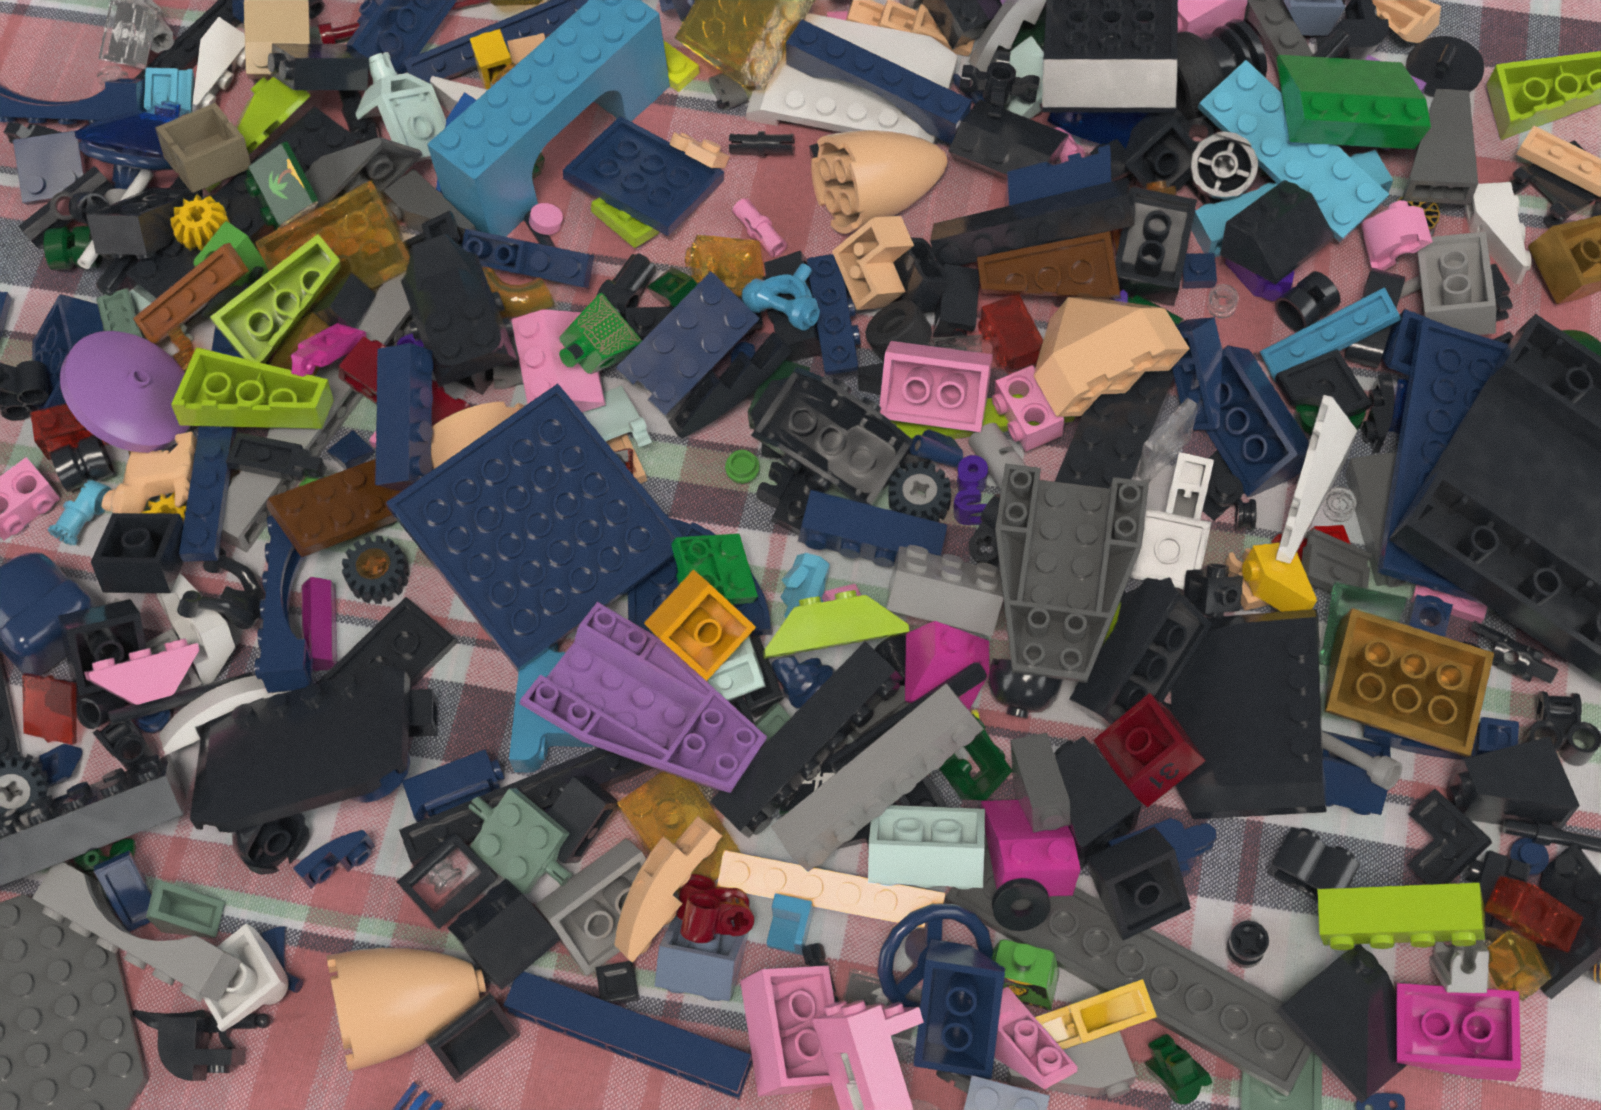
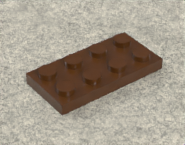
[266,459,403,558]

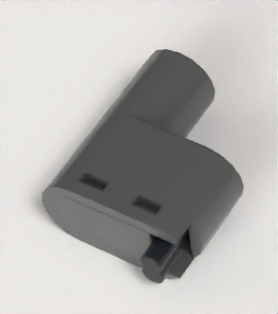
[709,61,758,111]

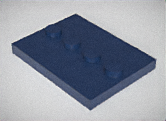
[563,116,724,236]

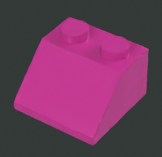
[905,621,989,710]

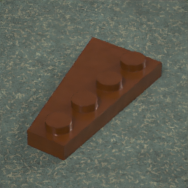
[977,231,1121,299]

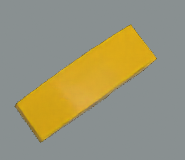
[1035,979,1157,1050]

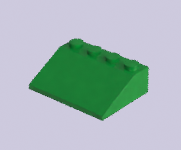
[1276,55,1431,149]

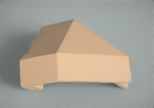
[1033,297,1190,417]

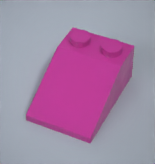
[980,800,1081,896]
[1396,983,1521,1082]

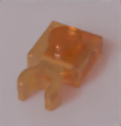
[167,325,195,372]

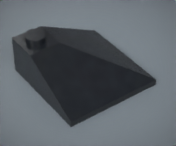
[1276,944,1408,1103]

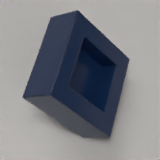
[1181,253,1217,289]

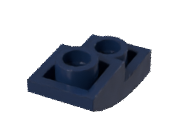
[293,830,375,889]

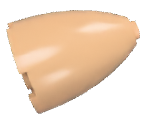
[811,130,947,234]
[326,948,486,1072]

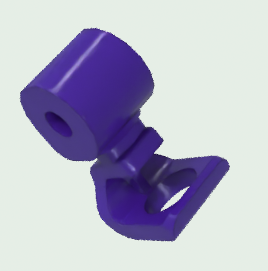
[953,455,988,526]

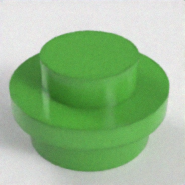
[725,450,760,484]

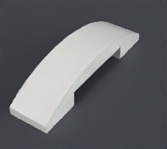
[159,675,289,755]

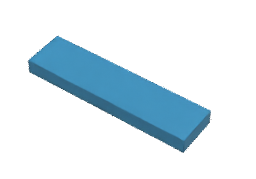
[1260,287,1401,383]

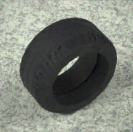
[1176,31,1224,121]

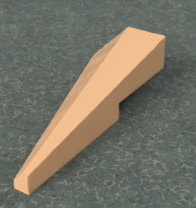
[1372,0,1441,43]

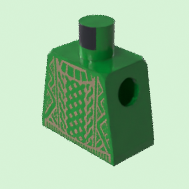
[559,292,642,374]

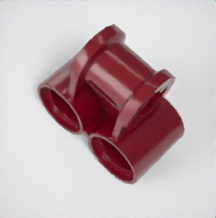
[676,874,754,943]

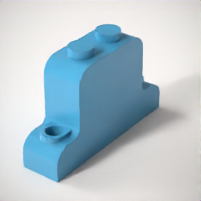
[509,643,594,773]

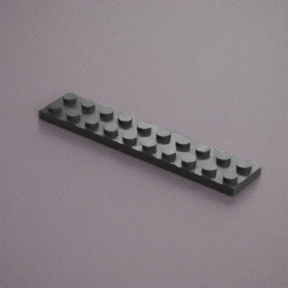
[945,837,1312,1097]

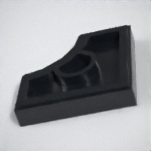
[1275,349,1371,418]

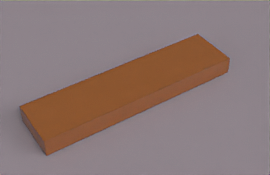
[133,243,249,345]

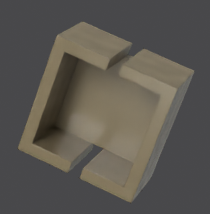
[155,103,251,193]

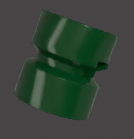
[44,226,103,271]

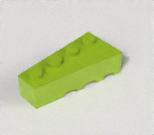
[1486,51,1601,141]
[210,234,341,364]
[171,347,334,429]

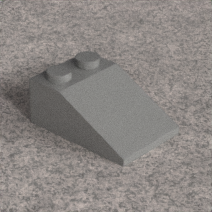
[1417,231,1496,335]

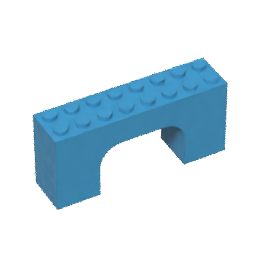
[427,0,670,236]

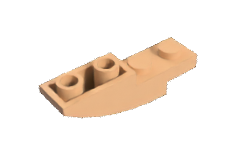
[614,816,722,963]

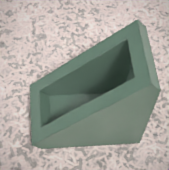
[146,880,225,938]

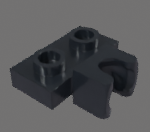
[756,462,827,536]

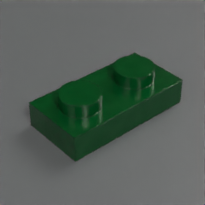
[647,267,698,308]

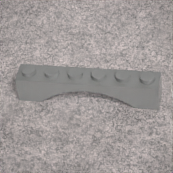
[32,862,242,1002]

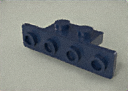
[807,254,861,375]

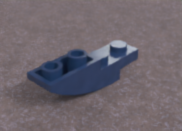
[462,229,595,288]

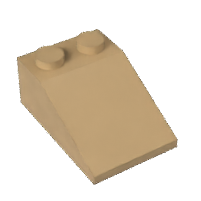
[244,0,310,79]

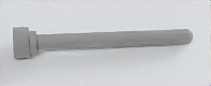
[1322,731,1402,790]

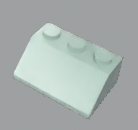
[868,805,985,889]

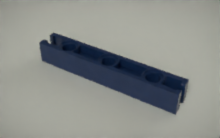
[504,971,753,1100]

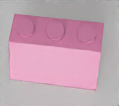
[511,309,606,412]
[879,341,993,432]
[740,966,835,1097]

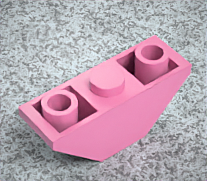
[84,638,199,705]

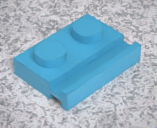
[143,68,194,132]

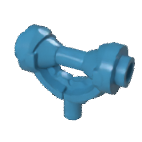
[742,264,820,330]

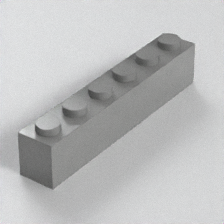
[771,684,984,872]

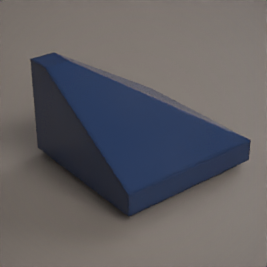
[327,430,375,470]
[39,743,82,788]

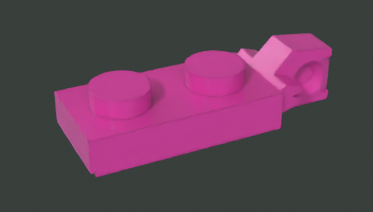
[291,323,366,377]

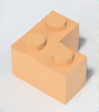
[832,216,914,310]

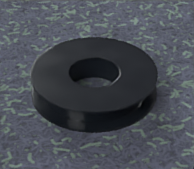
[992,878,1051,931]

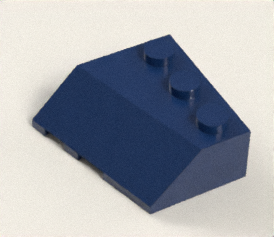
[1005,145,1111,206]
[32,294,104,433]

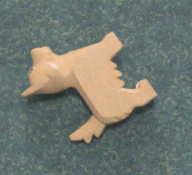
[101,432,197,513]

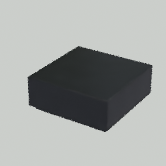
[595,961,640,1005]

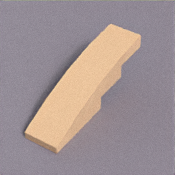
[846,0,975,56]

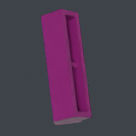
[301,577,337,671]

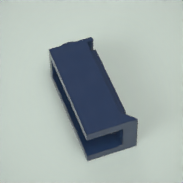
[402,749,505,822]

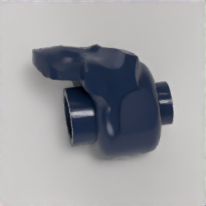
[771,655,836,709]

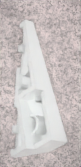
[1276,395,1357,564]
[155,572,235,685]

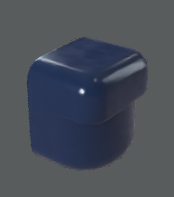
[0,552,94,676]

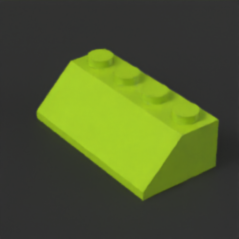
[1317,883,1485,950]

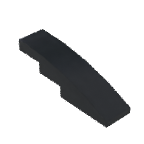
[668,332,793,439]

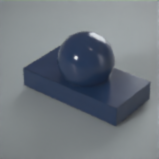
[94,850,152,932]

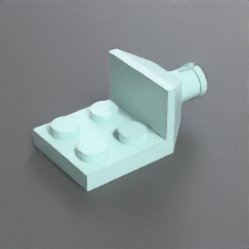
[356,52,446,162]

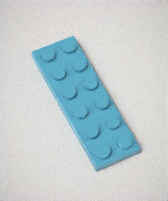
[1198,60,1389,242]

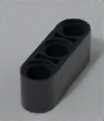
[1344,268,1405,368]

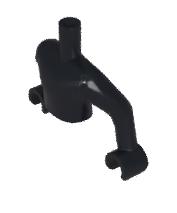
[177,547,266,630]

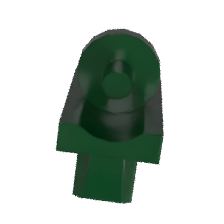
[1145,1034,1213,1105]

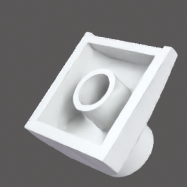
[203,924,288,1032]

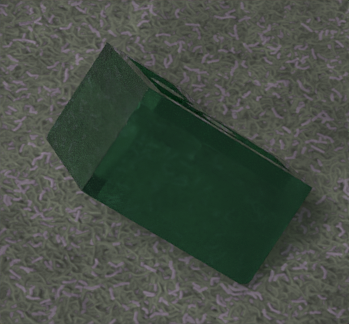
[1319,582,1406,667]

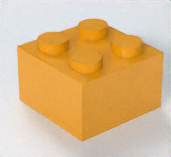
[644,570,756,681]

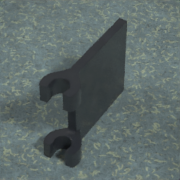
[1510,140,1601,228]

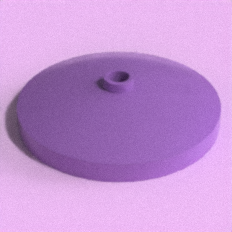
[60,331,190,453]

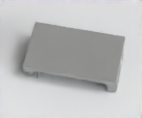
[1429,940,1489,993]

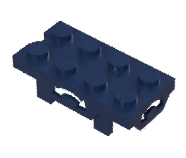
[616,271,760,417]

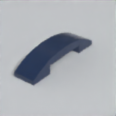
[1363,717,1519,760]

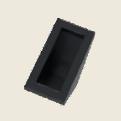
[304,271,376,328]

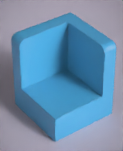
[766,893,813,955]

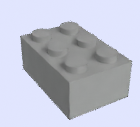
[886,545,1003,636]

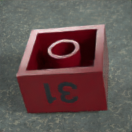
[1093,693,1206,808]

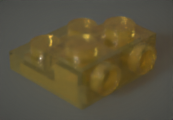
[685,234,764,297]

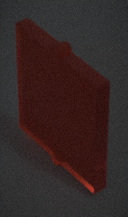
[22,673,77,745]

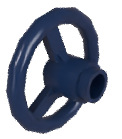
[79,136,174,190]
[877,904,994,1009]

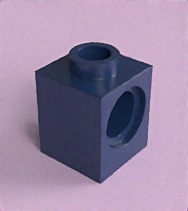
[1406,594,1453,637]

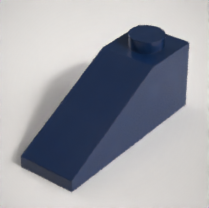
[1172,317,1222,430]

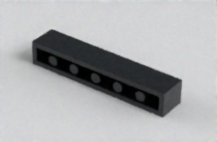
[930,178,1136,267]
[710,641,903,838]

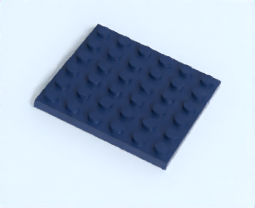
[386,383,683,672]

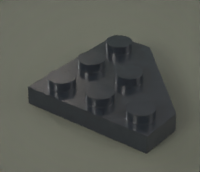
[1524,843,1601,1000]

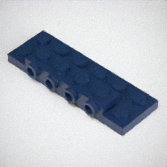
[345,0,457,75]

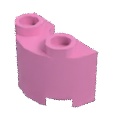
[1361,201,1432,271]

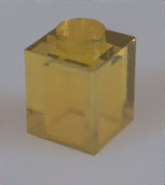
[1487,930,1551,1001]

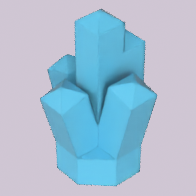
[781,553,830,618]

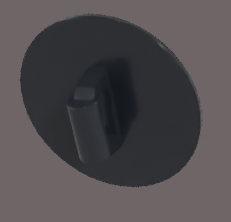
[1406,36,1484,96]

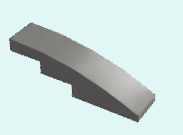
[968,0,1046,72]

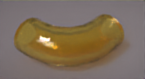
[483,267,555,317]

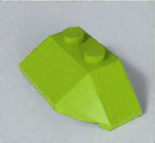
[763,590,910,659]

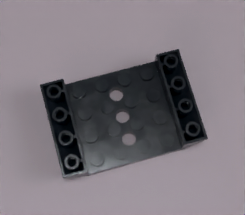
[1042,0,1178,113]

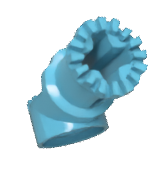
[48,480,111,546]

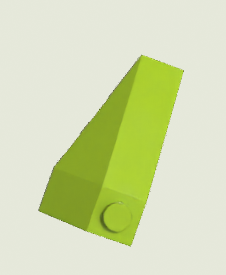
[205,77,311,193]

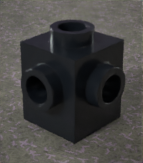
[1184,563,1243,617]

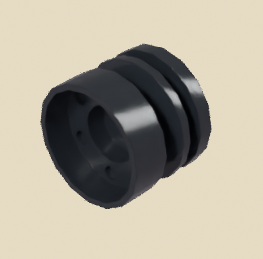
[1200,19,1268,80]

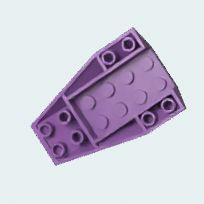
[519,602,767,793]

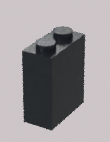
[268,43,369,90]

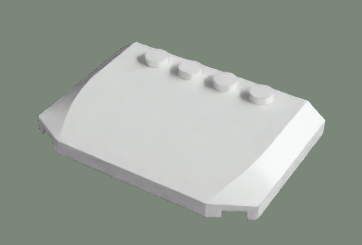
[746,13,958,144]

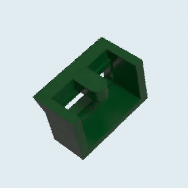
[939,714,1012,800]

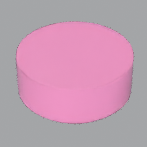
[529,203,563,235]

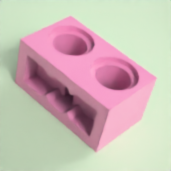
[992,365,1064,452]
[0,457,60,541]

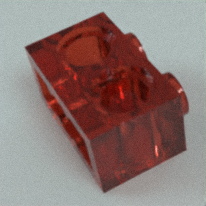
[1484,876,1584,953]

